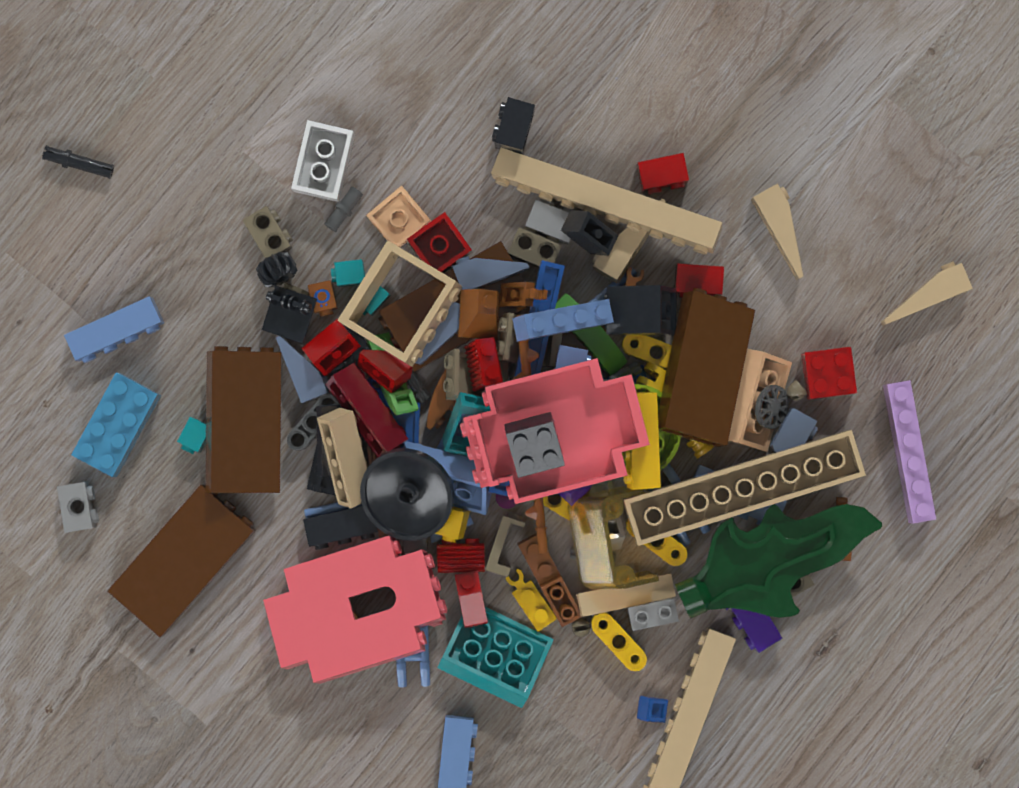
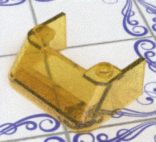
[568,485,659,589]

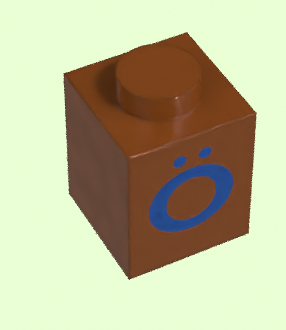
[308,280,338,317]

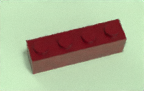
[325,363,408,457]

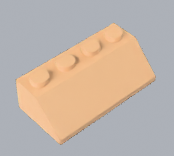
[728,348,792,452]

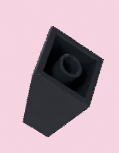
[604,285,677,336]

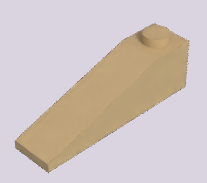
[751,183,803,281]
[592,199,666,284]
[881,261,973,326]

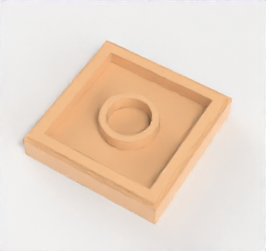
[366,185,431,248]

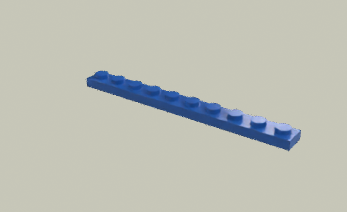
[488,260,565,496]

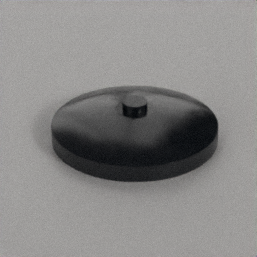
[360,448,454,541]

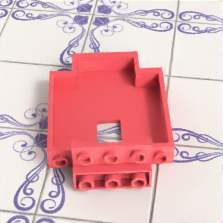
[460,358,650,504]
[263,536,447,684]

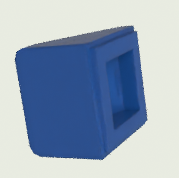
[637,696,668,723]

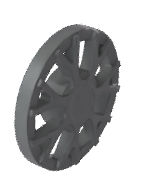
[755,385,789,429]

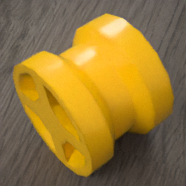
[686,440,714,459]

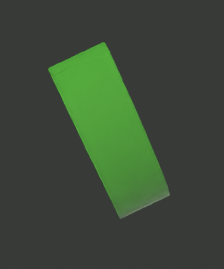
[555,293,628,376]
[366,332,419,415]

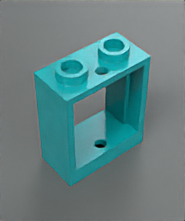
[443,392,491,456]

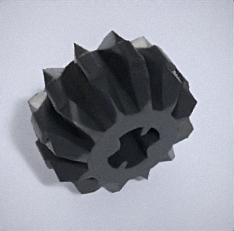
[256,252,298,288]

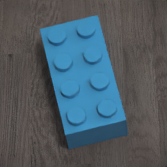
[71,372,161,477]

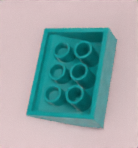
[437,607,554,708]

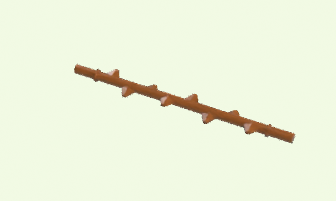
[513,315,548,554]

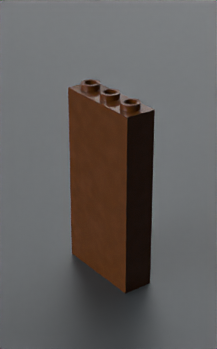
[378,241,528,372]
[658,288,755,447]
[205,346,281,493]
[107,484,256,638]

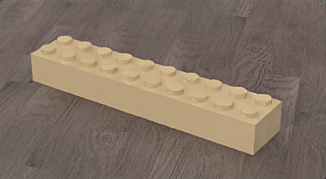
[623,430,866,546]

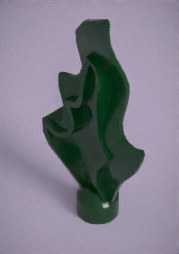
[675,504,882,619]

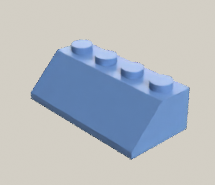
[403,441,492,515]

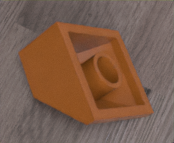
[458,289,500,341]

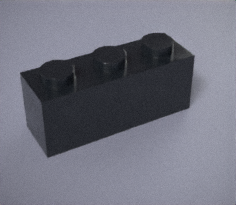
[303,506,378,550]

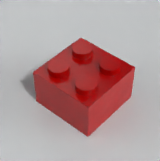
[407,212,473,279]
[801,347,857,400]

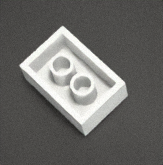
[291,120,355,202]

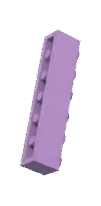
[883,380,936,524]

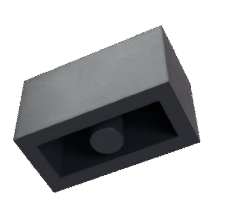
[560,210,619,256]

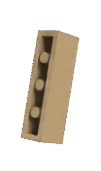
[317,408,367,508]

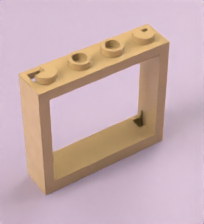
[337,241,462,367]

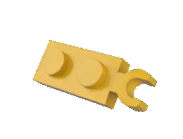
[506,569,557,632]

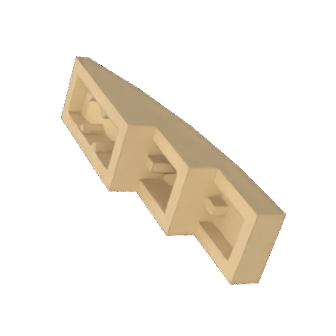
[576,573,676,617]

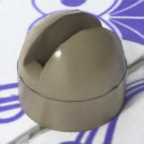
[787,380,807,401]
[572,618,590,637]

